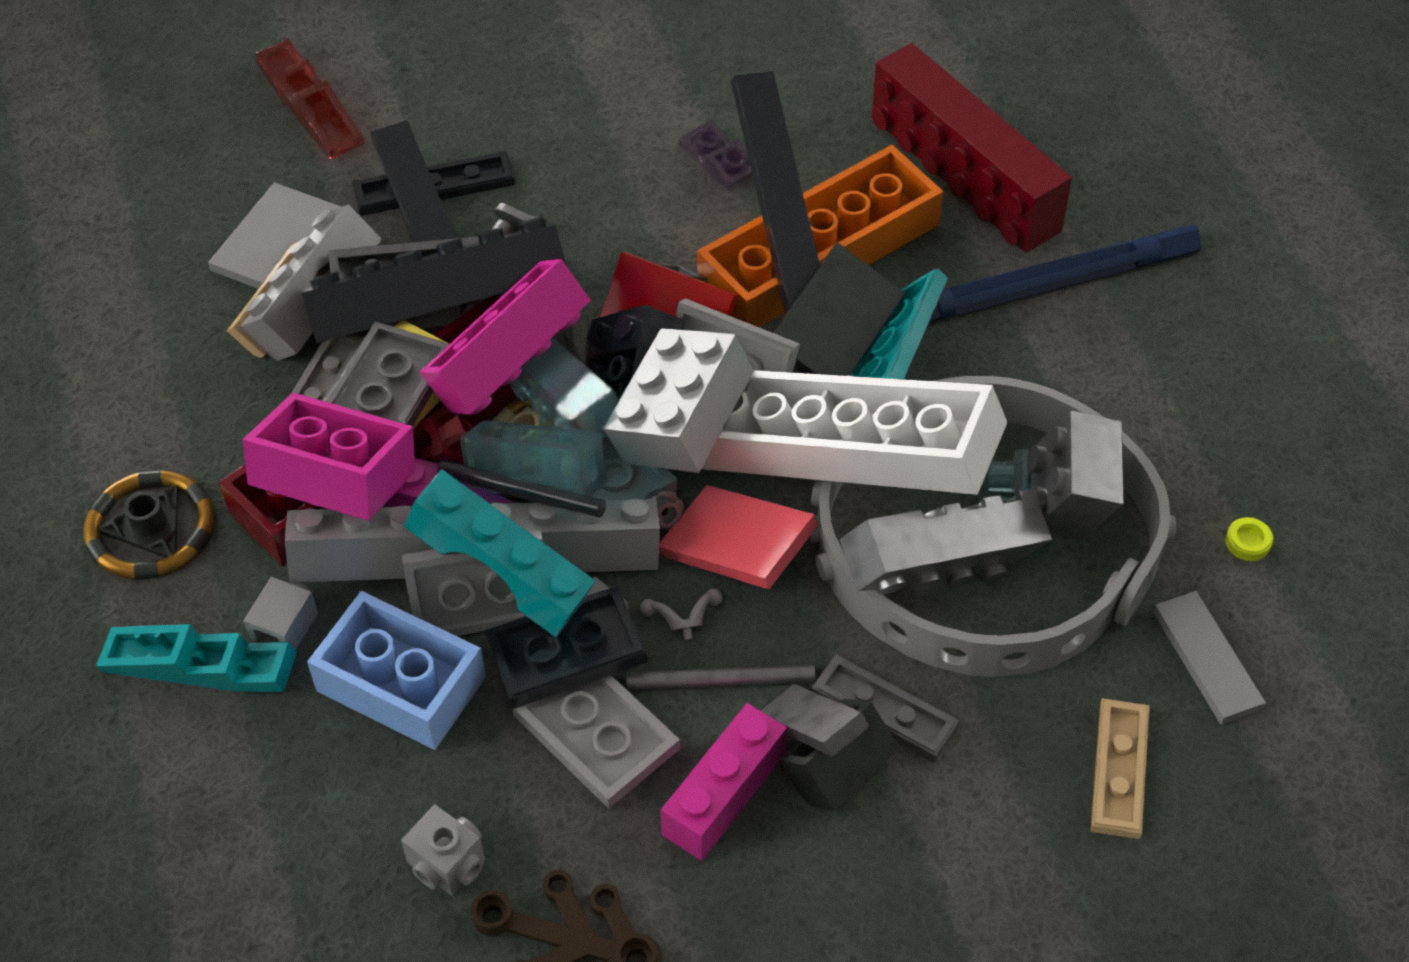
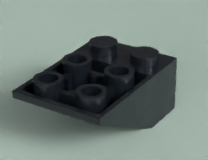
[575,305,685,440]

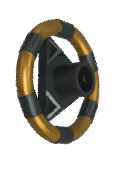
[83,470,215,580]

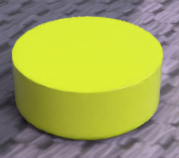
[1225,517,1273,561]

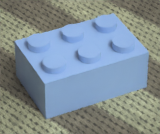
[307,591,486,750]

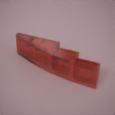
[255,39,365,159]

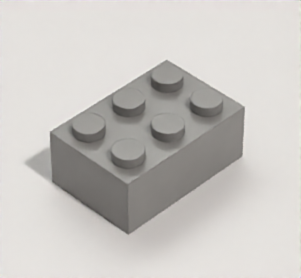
[603,328,754,473]

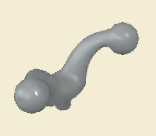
[639,588,723,640]

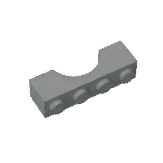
[240,204,382,361]

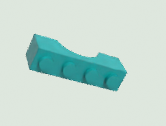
[404,469,596,637]

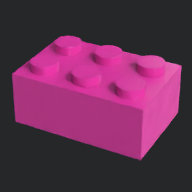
[243,393,415,521]

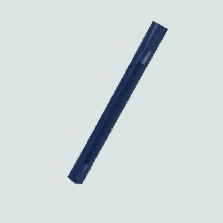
[930,224,1202,320]

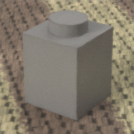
[243,577,318,650]

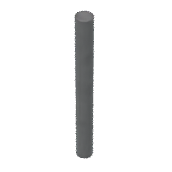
[626,664,815,691]

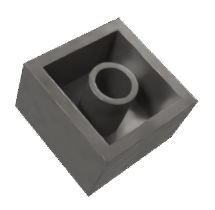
[1027,411,1123,540]

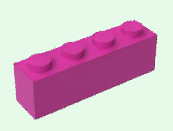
[419,259,591,415]

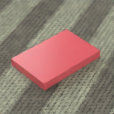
[659,485,818,589]

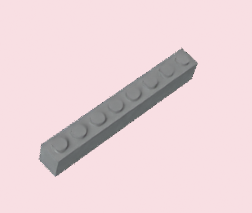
[285,498,660,583]

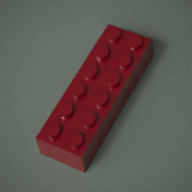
[871,43,1072,253]

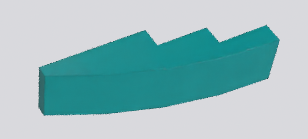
[96,624,297,692]

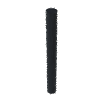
[438,460,606,518]

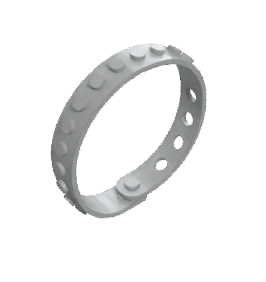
[809,376,1176,677]

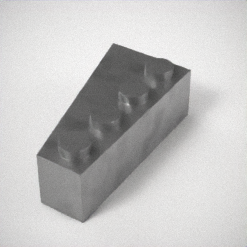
[840,489,1052,595]

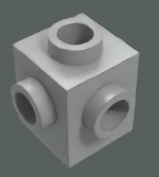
[401,804,485,896]

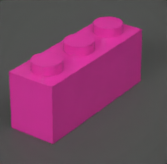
[660,703,787,861]

